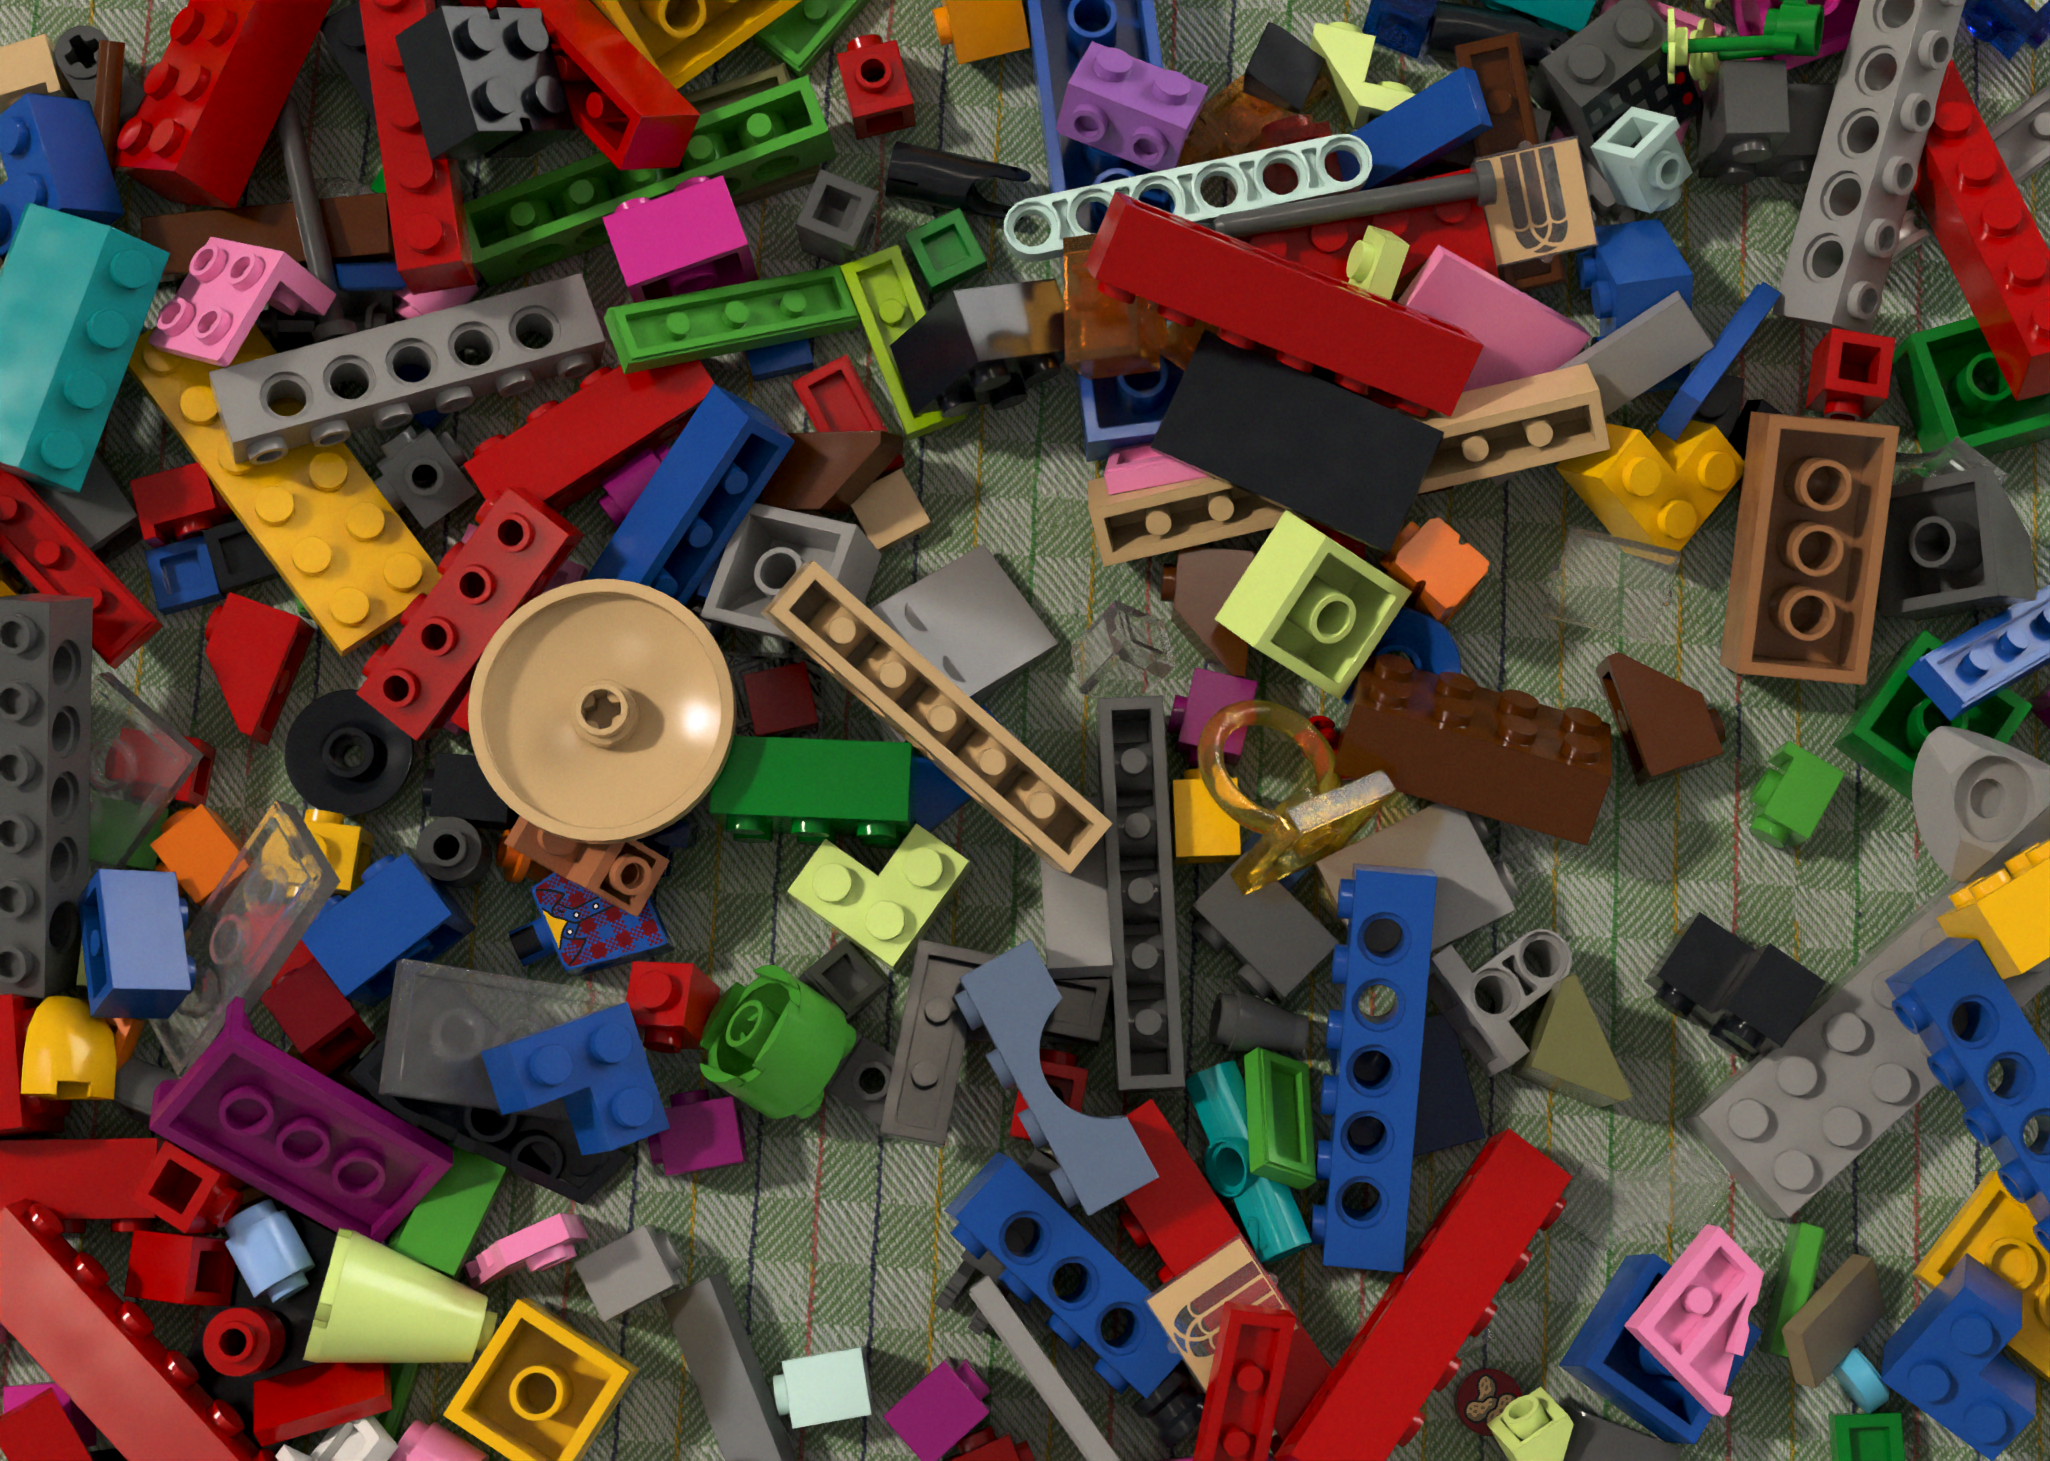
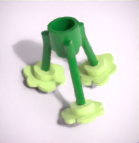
[1661,0,1824,91]

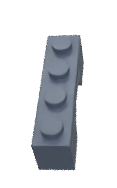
[954,939,1159,1216]

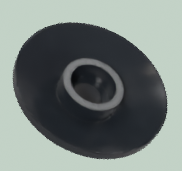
[285,689,414,817]

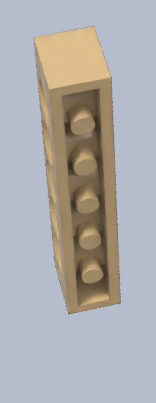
[761,560,1113,874]

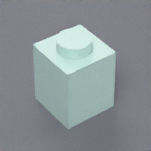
[773,1346,875,1429]

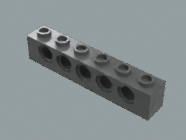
[0,593,93,998]
[1095,695,1185,1094]

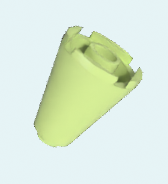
[303,1227,498,1363]

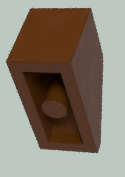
[761,430,903,517]
[1160,546,1255,679]
[1596,652,1726,787]

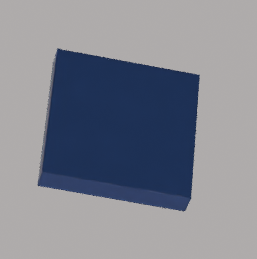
[1324,1014,1486,1157]

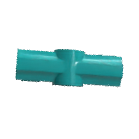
[1185,1060,1313,1266]

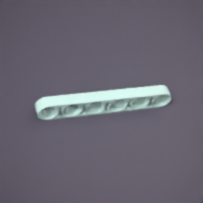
[1004,134,1372,262]

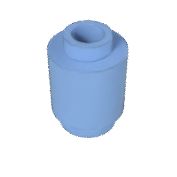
[224,1199,315,1304]

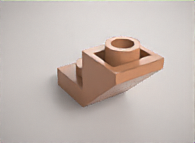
[504,816,670,917]

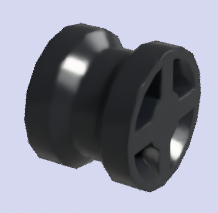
[1132,1363,1206,1448]

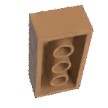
[1720,411,1900,685]

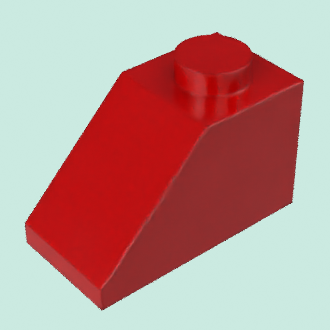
[205,592,315,746]

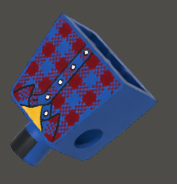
[509,873,675,976]

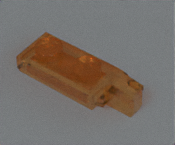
[1177,73,1330,167]

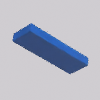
[1325,67,1493,191]
[1657,281,1782,442]

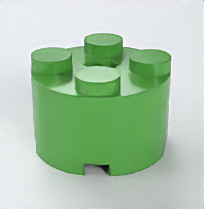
[699,965,856,1119]

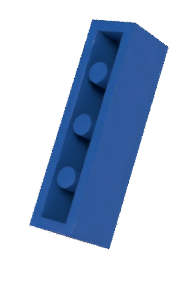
[584,384,795,606]

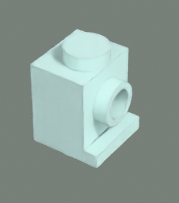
[1590,106,1693,214]

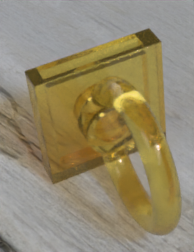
[1197,700,1397,896]

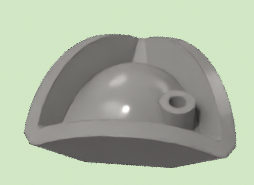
[1912,726,2050,883]

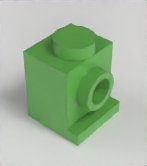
[1748,740,1846,848]

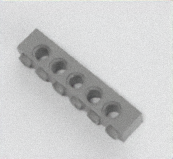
[1772,0,1966,334]
[209,273,605,465]

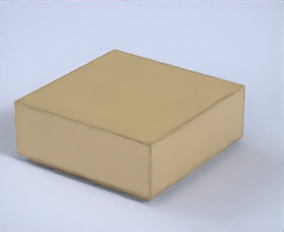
[850,468,931,553]

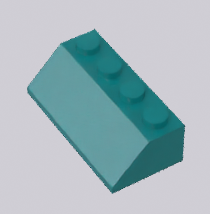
[0,203,170,492]

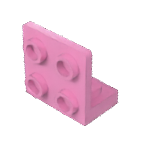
[148,237,337,367]

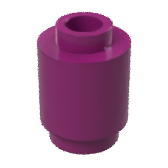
[597,443,670,528]

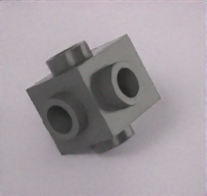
[374,424,476,530]

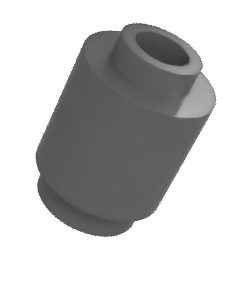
[416,817,492,888]

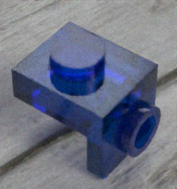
[1961,0,2050,61]

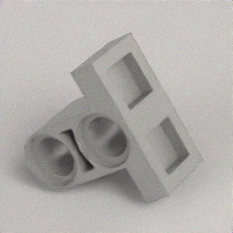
[1427,929,1572,1077]

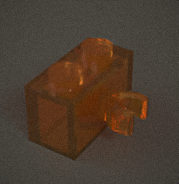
[1063,233,1167,379]

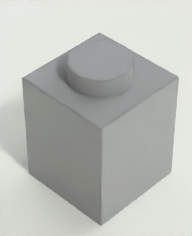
[574,1225,684,1322]

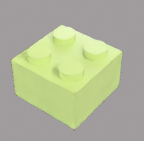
[1215,510,1412,700]

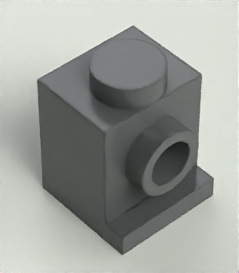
[795,169,879,266]
[824,1031,895,1126]

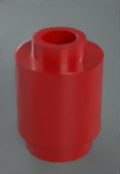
[203,1306,286,1376]

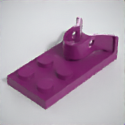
[149,997,453,1244]

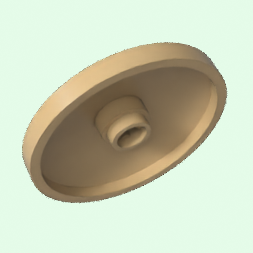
[468,579,737,844]

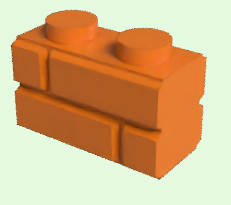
[1379,516,1490,626]

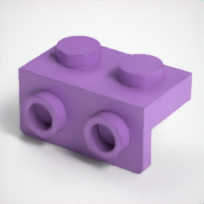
[1056,41,1209,172]

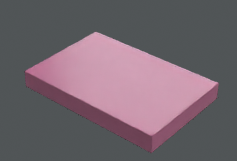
[1397,245,1591,392]

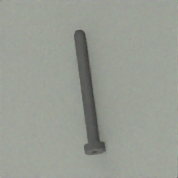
[276,94,358,344]
[1213,160,1497,238]

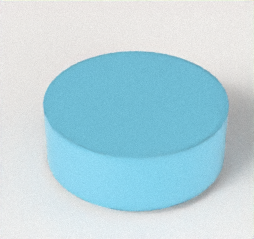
[1832,1347,1890,1414]

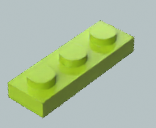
[840,244,966,441]

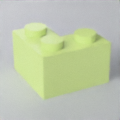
[787,823,971,974]

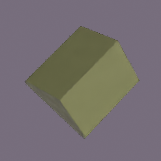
[1511,973,1633,1108]

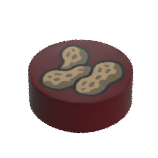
[1454,1368,1522,1436]

